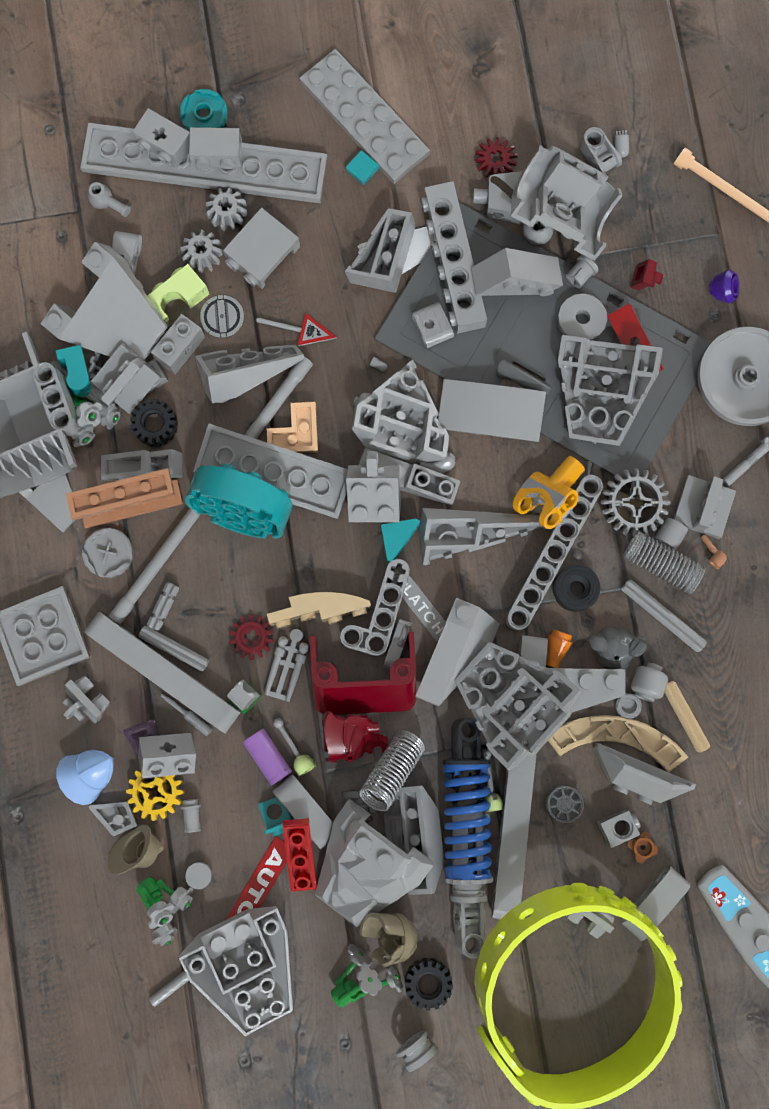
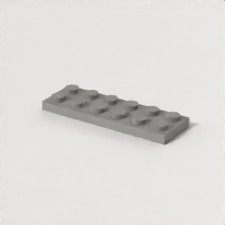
[299,49,430,184]
[193,423,348,519]

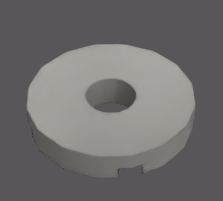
[557,294,607,341]

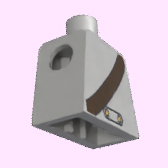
[473,171,524,225]

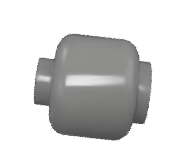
[631,662,668,703]

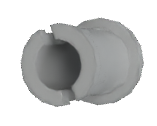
[180,799,201,833]

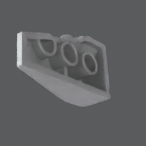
[415,598,500,707]

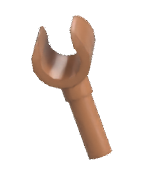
[701,534,727,569]

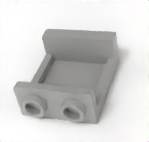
[223,207,300,289]

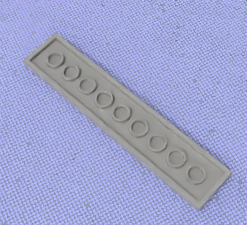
[80,123,327,203]

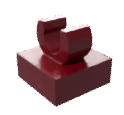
[630,259,663,291]

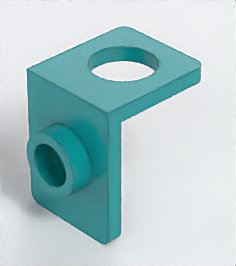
[259,797,291,836]

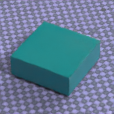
[345,150,380,186]

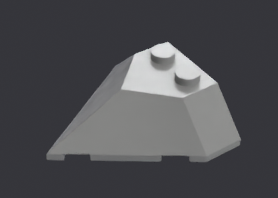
[352,359,449,463]

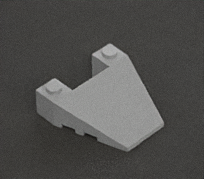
[41,242,168,360]

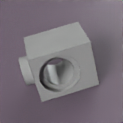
[596,809,640,848]

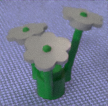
[331,944,403,1008]

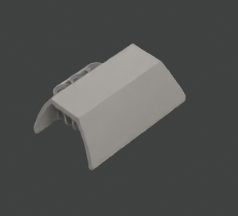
[0,332,80,498]

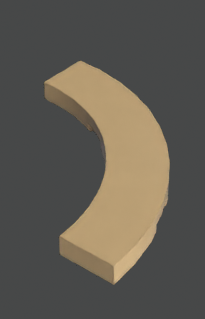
[548,715,688,773]

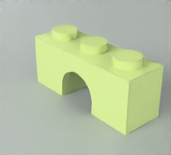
[147,264,209,327]

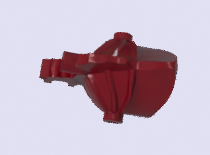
[321,711,389,763]

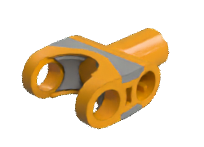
[513,456,585,529]

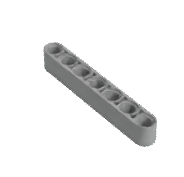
[505,475,603,631]
[84,611,241,734]

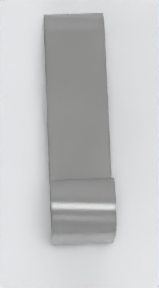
[340,559,410,657]

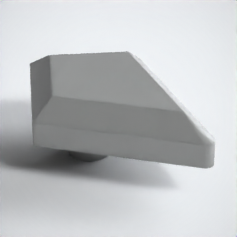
[89,802,138,836]

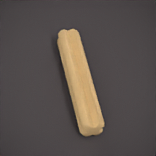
[664,681,710,752]

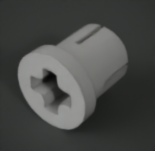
[566,255,599,288]

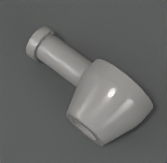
[88,182,131,217]

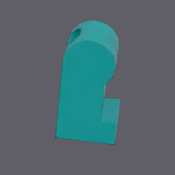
[56,345,91,397]

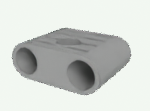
[411,302,454,348]

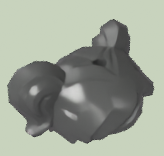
[588,627,647,669]

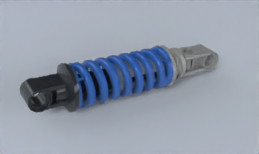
[442,718,493,959]

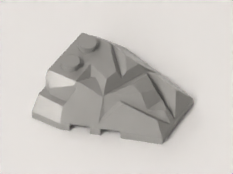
[558,335,663,446]
[455,642,581,770]
[315,799,435,927]

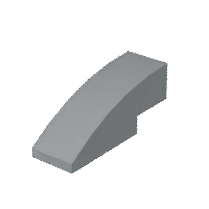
[101,449,183,481]

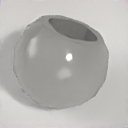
[523,220,554,245]

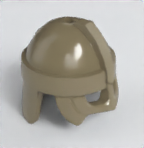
[360,913,418,968]

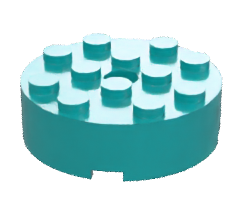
[185,464,293,539]

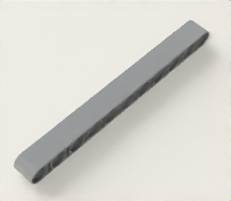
[491,635,548,919]

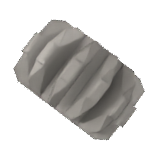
[206,187,247,231]
[180,229,223,273]

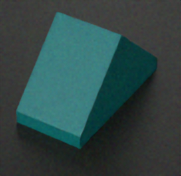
[381,519,420,564]

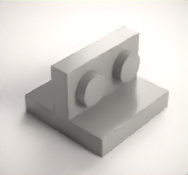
[91,343,162,414]
[673,475,736,539]

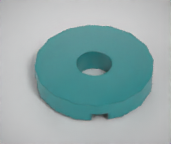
[180,89,228,132]

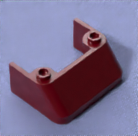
[310,632,416,715]

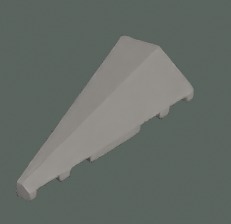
[419,508,549,565]

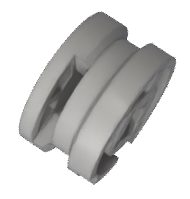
[396,1030,438,1072]

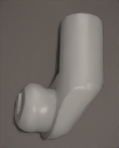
[420,452,455,474]

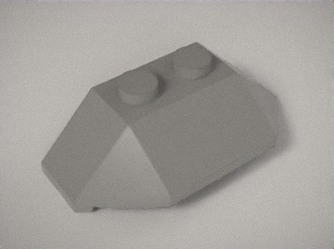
[593,743,696,805]
[384,786,444,895]

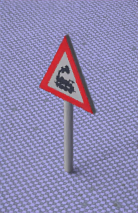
[256,313,337,347]

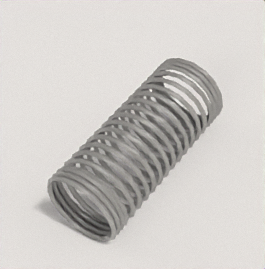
[623,530,706,594]
[359,730,425,811]

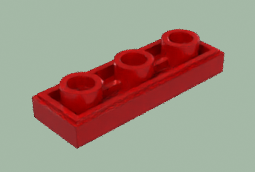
[607,303,664,372]
[283,818,317,892]

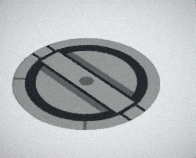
[200,295,244,337]

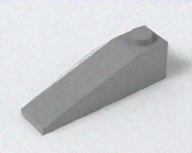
[195,345,304,403]

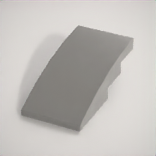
[438,379,546,442]

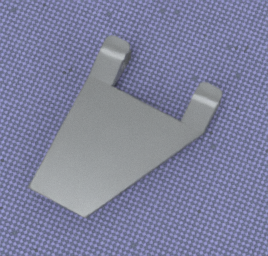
[19,454,75,533]

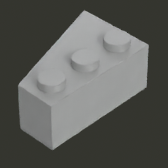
[345,208,416,293]
[471,248,563,296]
[549,668,625,712]

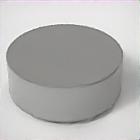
[615,693,642,719]
[185,862,213,889]

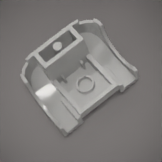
[511,145,622,261]

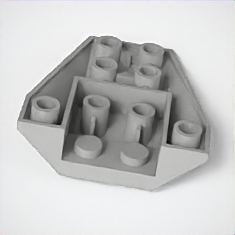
[178,906,293,1036]

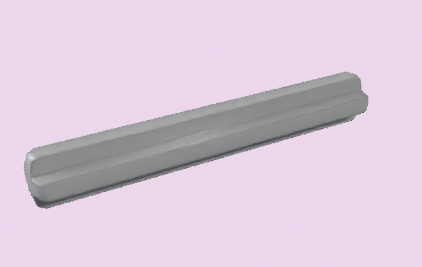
[621,579,707,652]

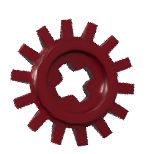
[475,137,518,177]
[229,614,274,660]

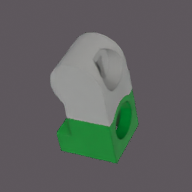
[227,679,262,715]

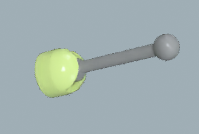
[273,718,316,777]
[481,749,504,812]

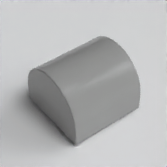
[654,518,688,552]

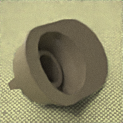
[107,824,164,875]

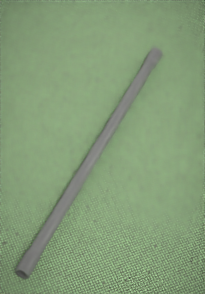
[108,357,313,625]

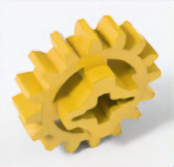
[126,770,184,821]

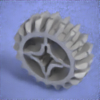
[601,468,670,537]

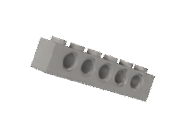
[421,181,487,334]

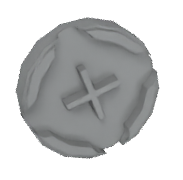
[82,528,134,578]

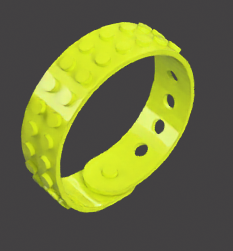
[474,883,682,1109]

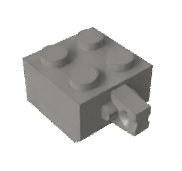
[346,451,401,522]

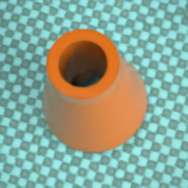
[546,629,573,668]

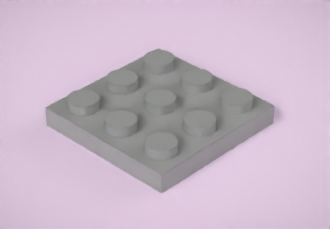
[0,586,91,686]

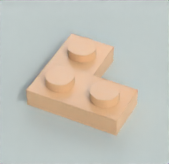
[267,402,318,453]

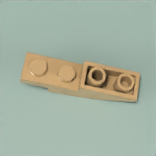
[267,592,371,629]

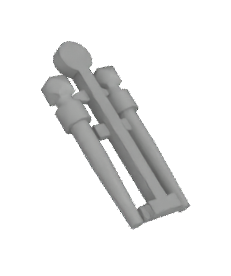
[264,629,309,702]

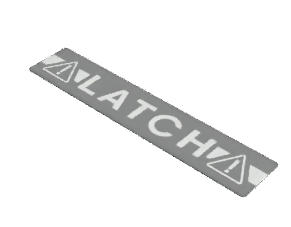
[389,566,446,642]

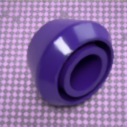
[709,269,739,304]

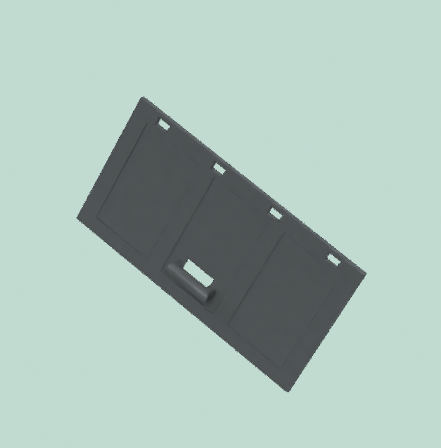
[375,202,711,486]

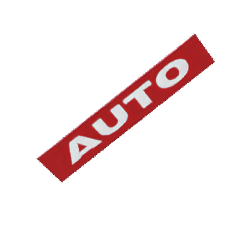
[226,836,287,920]

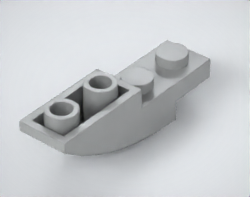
[358,447,460,505]

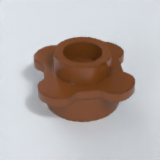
[627,832,658,863]

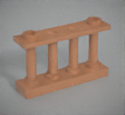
[66,468,183,528]

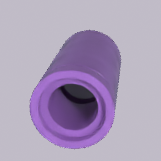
[243,728,292,786]

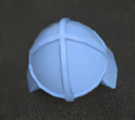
[56,750,115,805]

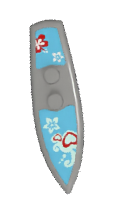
[697,865,769,989]

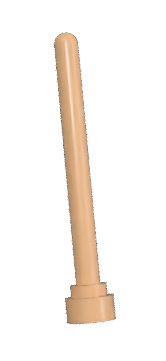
[674,147,769,223]

